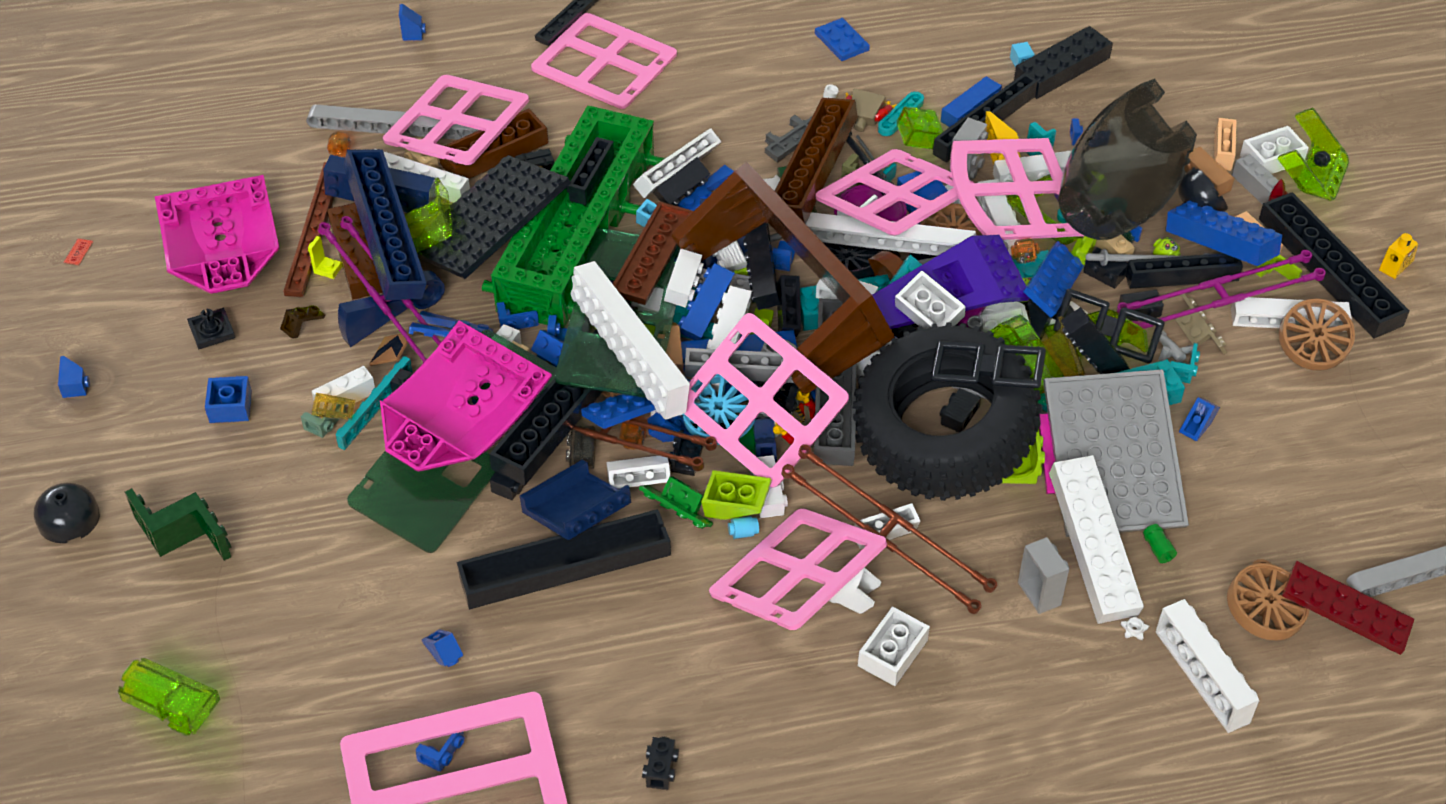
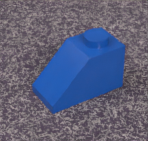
[399,4,426,41]
[58,356,90,398]
[1179,397,1220,441]
[647,412,692,442]
[422,629,464,667]

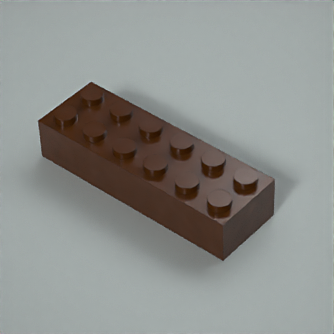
[439,108,548,179]
[327,203,383,300]

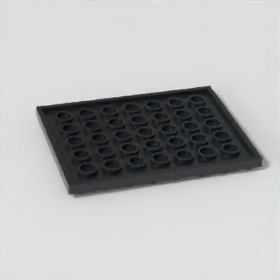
[412,155,571,279]

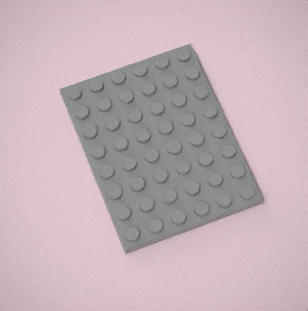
[1043,370,1189,537]

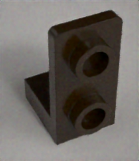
[280,305,325,339]

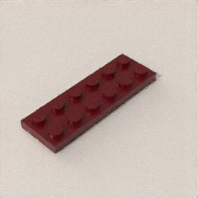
[1282,561,1415,655]

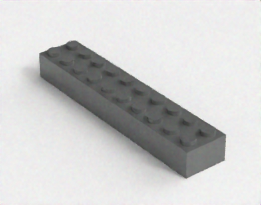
[813,298,857,466]

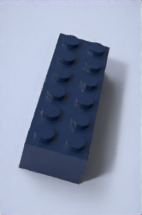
[323,155,435,218]

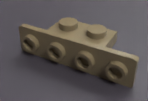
[1175,294,1227,355]

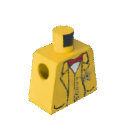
[1379,233,1418,279]

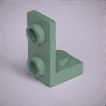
[301,398,346,438]

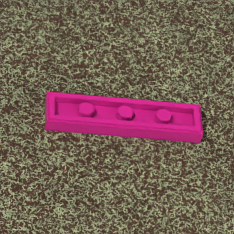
[1039,414,1056,494]

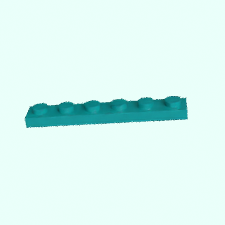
[336,356,412,450]

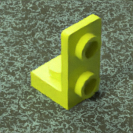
[308,236,342,279]

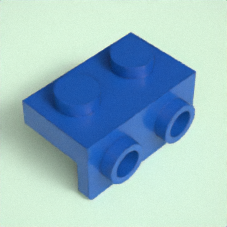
[531,330,573,370]

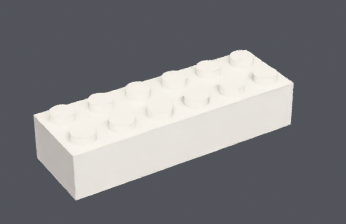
[1156,599,1259,733]

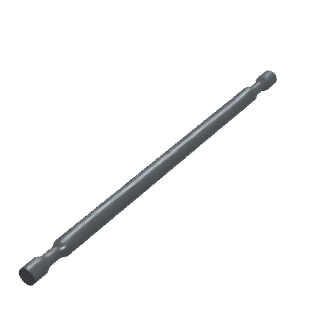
[856,135,886,178]

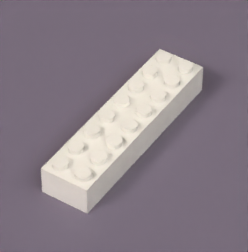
[1049,455,1144,624]

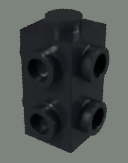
[642,737,679,790]

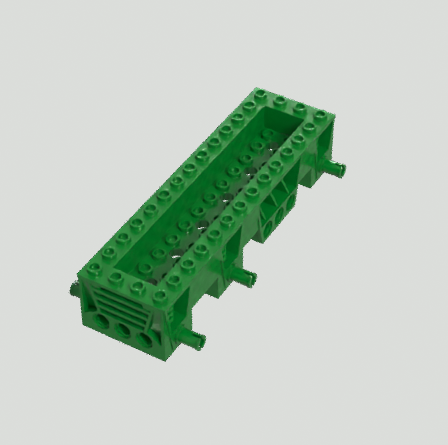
[482,105,666,328]

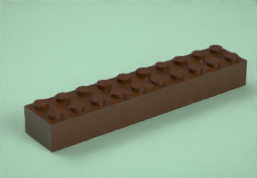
[775,98,858,224]

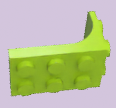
[1002,430,1045,484]

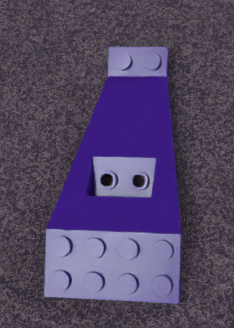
[872,235,1030,329]

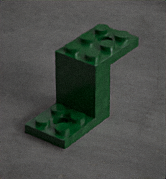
[125,488,232,561]

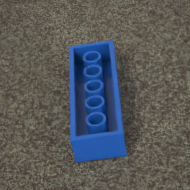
[1166,201,1282,266]

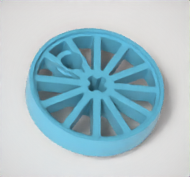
[682,374,756,445]

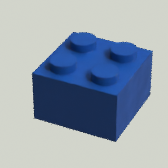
[205,376,252,423]

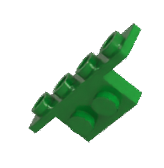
[639,476,713,529]

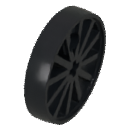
[823,242,882,280]

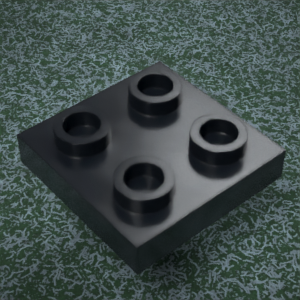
[187,307,235,350]

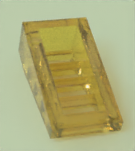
[312,393,355,420]

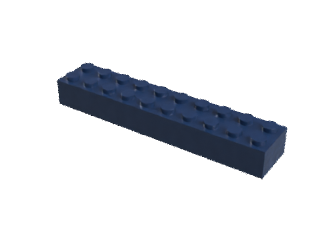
[343,149,427,300]

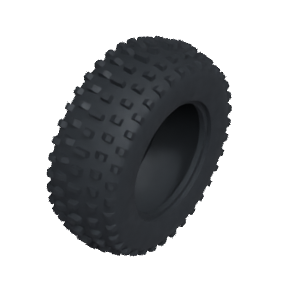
[852,322,1042,501]

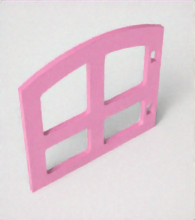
[951,138,1087,240]

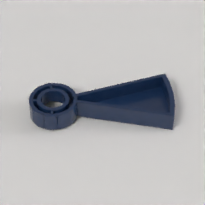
[338,270,445,347]

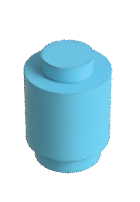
[728,516,759,539]

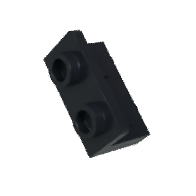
[668,430,703,476]

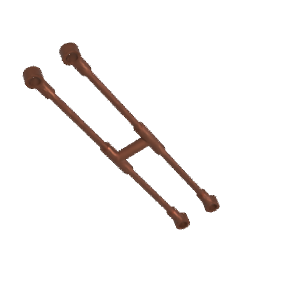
[520,393,717,471]
[781,444,997,614]

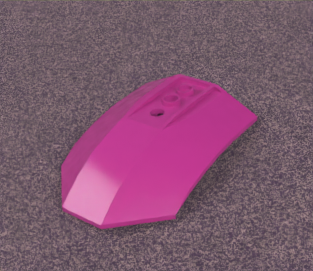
[154,175,280,294]
[380,320,552,472]

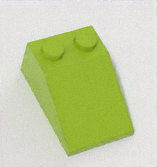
[702,470,772,520]

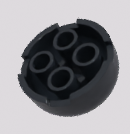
[1178,167,1228,212]
[34,483,100,543]

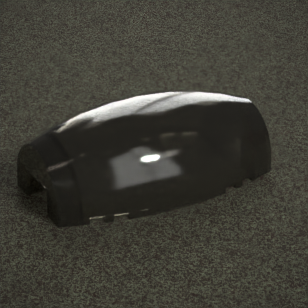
[1058,79,1197,240]

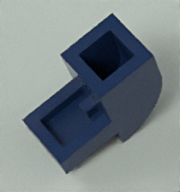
[753,417,777,462]

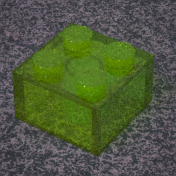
[896,107,943,149]

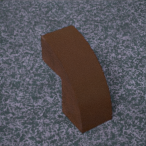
[868,251,904,281]

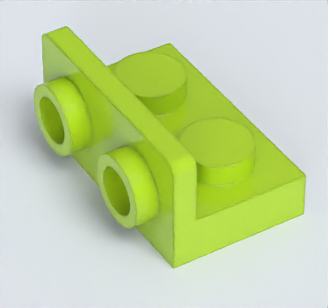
[1071,228,1098,270]

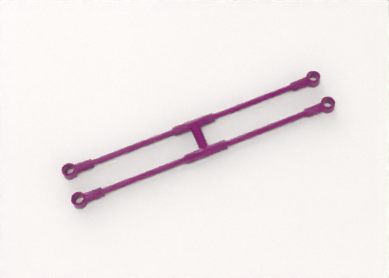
[318,216,441,363]
[1117,250,1326,335]

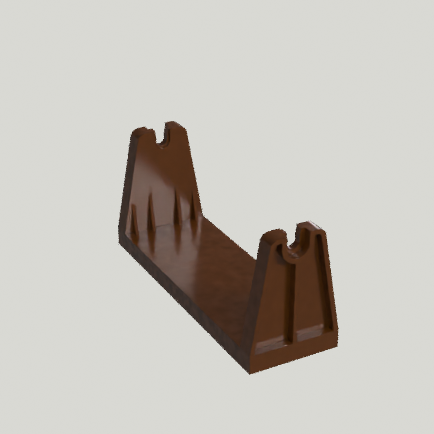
[672,162,895,394]

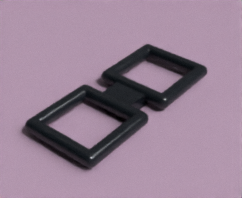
[1053,289,1165,364]
[931,341,1046,388]

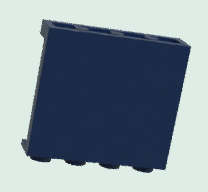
[519,460,632,540]

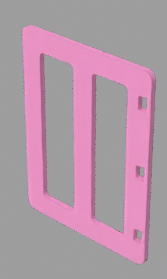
[340,692,567,804]

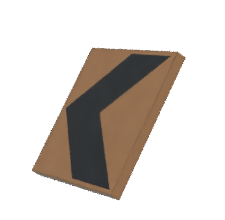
[369,332,413,366]

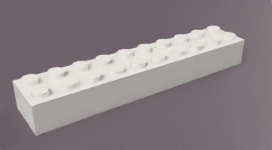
[571,261,690,420]

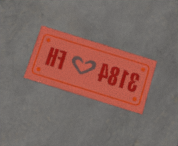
[63,238,93,265]

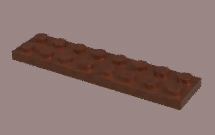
[613,201,694,305]

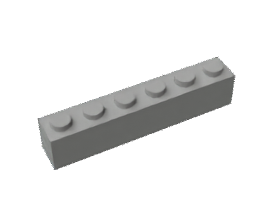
[685,348,794,383]

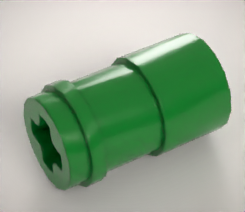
[1143,524,1177,563]

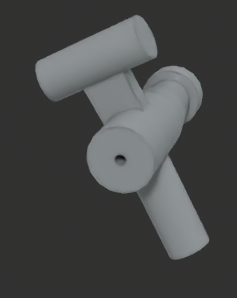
[1157,330,1193,362]

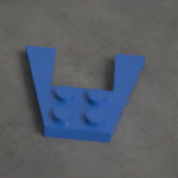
[678,165,734,211]
[408,311,494,339]

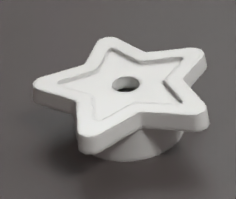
[1121,616,1149,640]

